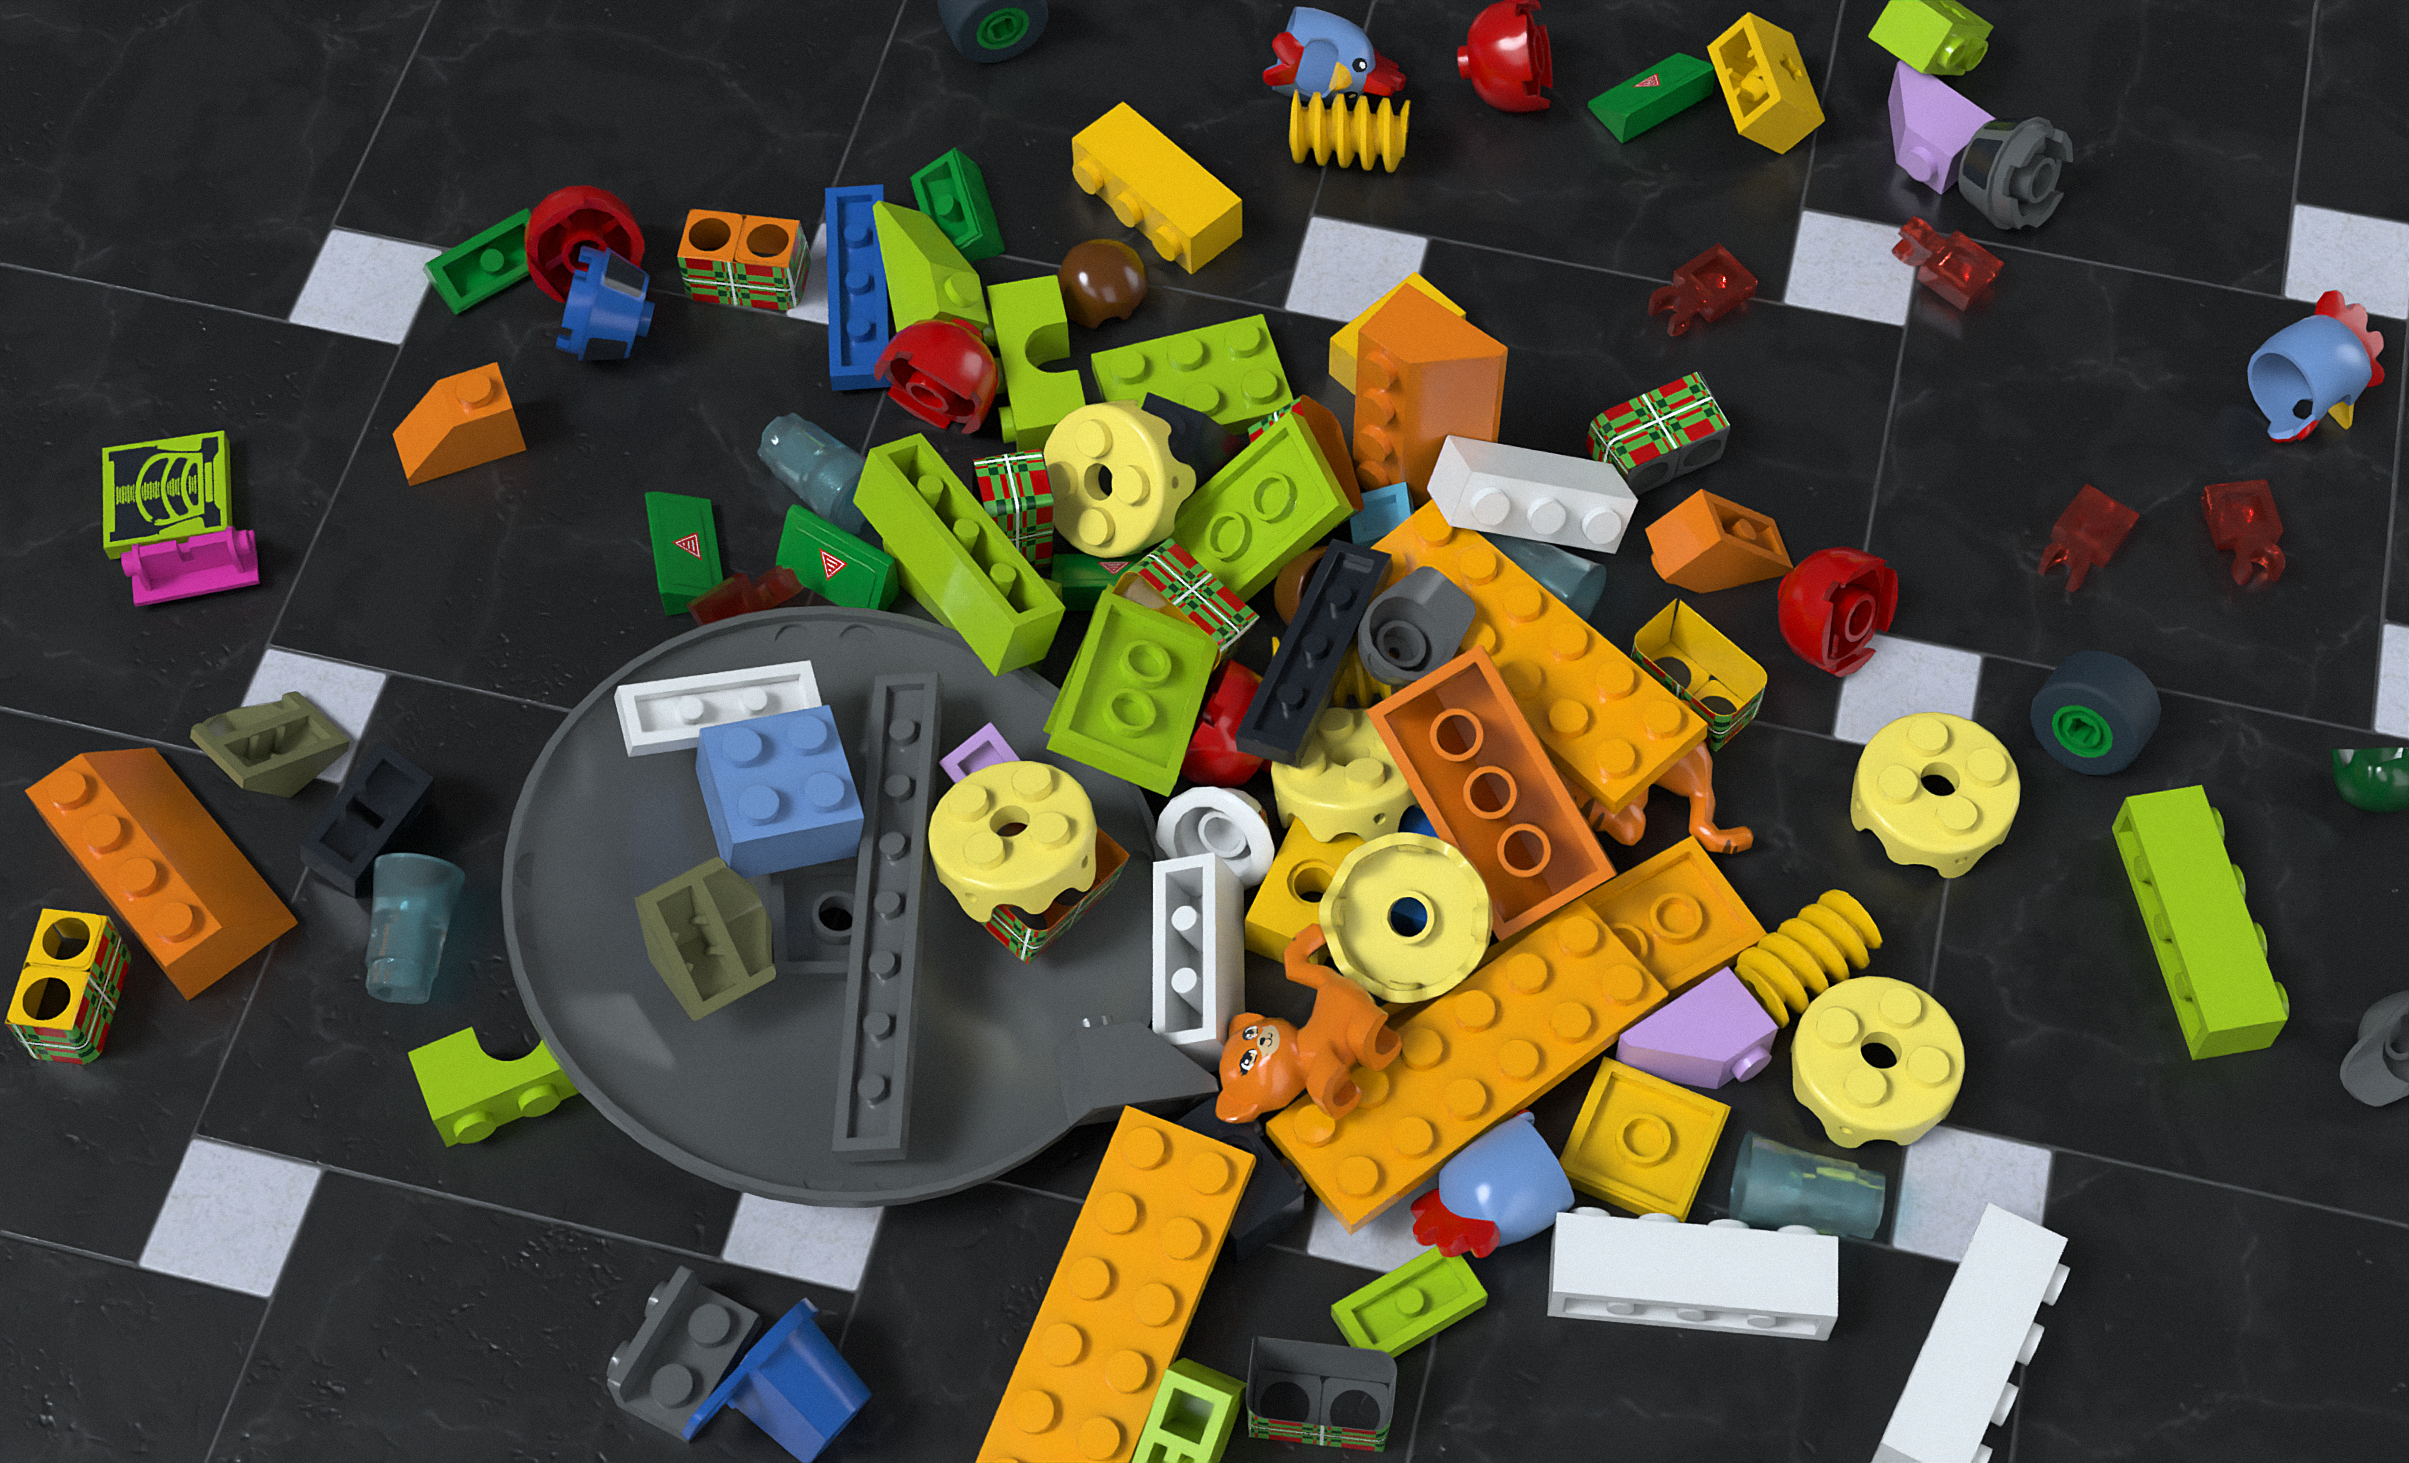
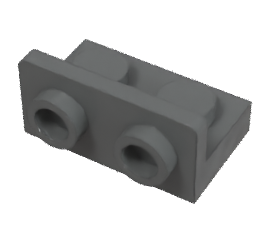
[607,1265,762,1443]

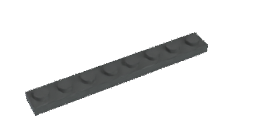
[832,671,944,1163]

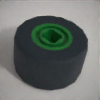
[937,0,1048,63]
[2030,651,2161,776]

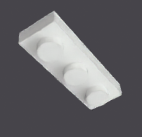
[614,660,822,757]

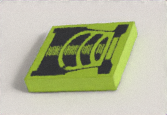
[102,431,232,560]

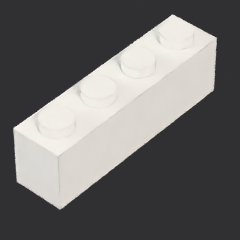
[1871,1202,2070,1463]
[1548,1207,1838,1341]

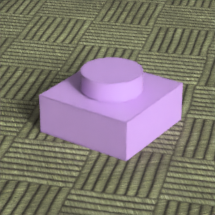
[938,722,1021,784]

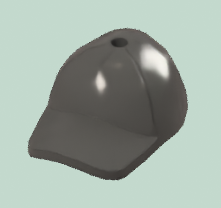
[1358,566,1476,687]
[2340,990,2409,1107]

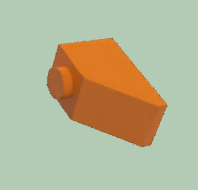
[392,362,527,487]
[1645,489,1794,594]

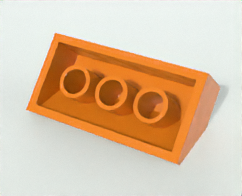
[1352,282,1508,506]
[1366,643,1617,942]
[25,748,298,1001]

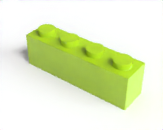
[853,433,1066,677]
[2112,785,2289,1060]

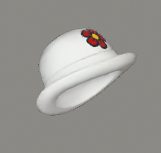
[1155,786,1275,891]

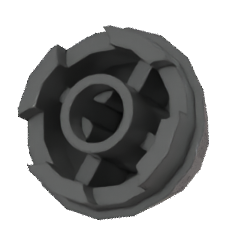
[1958,117,2073,230]

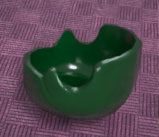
[2330,747,2409,813]

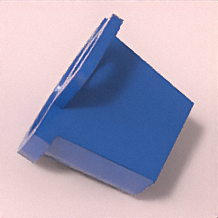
[681,1298,872,1463]

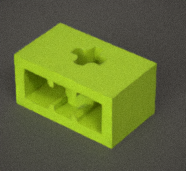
[1868,0,1994,76]

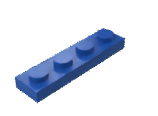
[825,184,892,391]

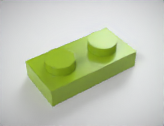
[1331,1246,1488,1358]

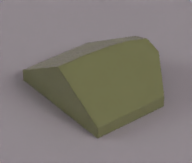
[190,691,350,798]
[634,856,776,1021]

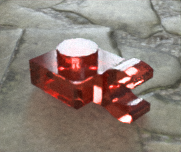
[1891,216,2004,312]
[686,565,803,627]

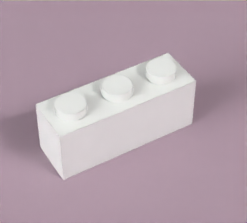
[1427,435,1638,554]
[1153,852,1245,1072]

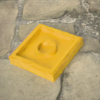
[1559,1056,1731,1223]

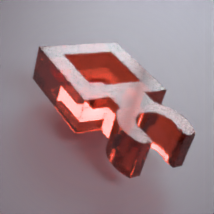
[1647,243,1758,337]
[2200,479,2286,585]
[2037,483,2140,592]

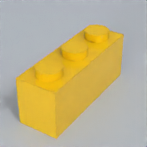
[1072,101,1242,275]

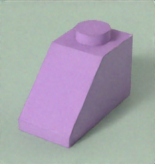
[1888,60,1995,195]
[1615,966,1778,1089]

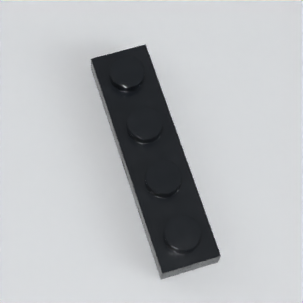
[1235,539,1393,768]

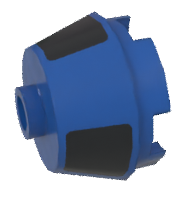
[555,246,655,361]

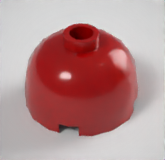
[1458,0,1553,112]
[524,185,645,303]
[874,319,998,434]
[1778,546,1898,677]
[1179,659,1272,788]

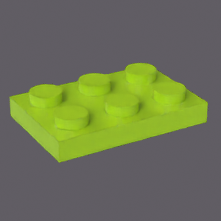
[1091,314,1294,435]
[1165,410,1354,603]
[1046,590,1218,797]

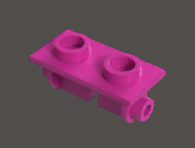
[121,526,260,607]

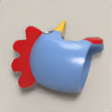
[1263,7,1407,106]
[2247,290,2385,443]
[1410,1109,1575,1258]

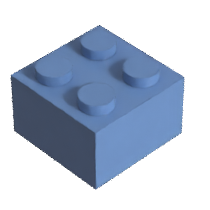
[695,705,864,878]

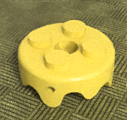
[1043,399,1196,558]
[1271,707,1422,843]
[1850,712,2021,878]
[928,761,1098,923]
[1319,833,1493,1003]
[1790,976,1965,1148]

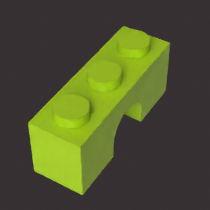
[981,275,1086,452]
[408,1027,581,1147]

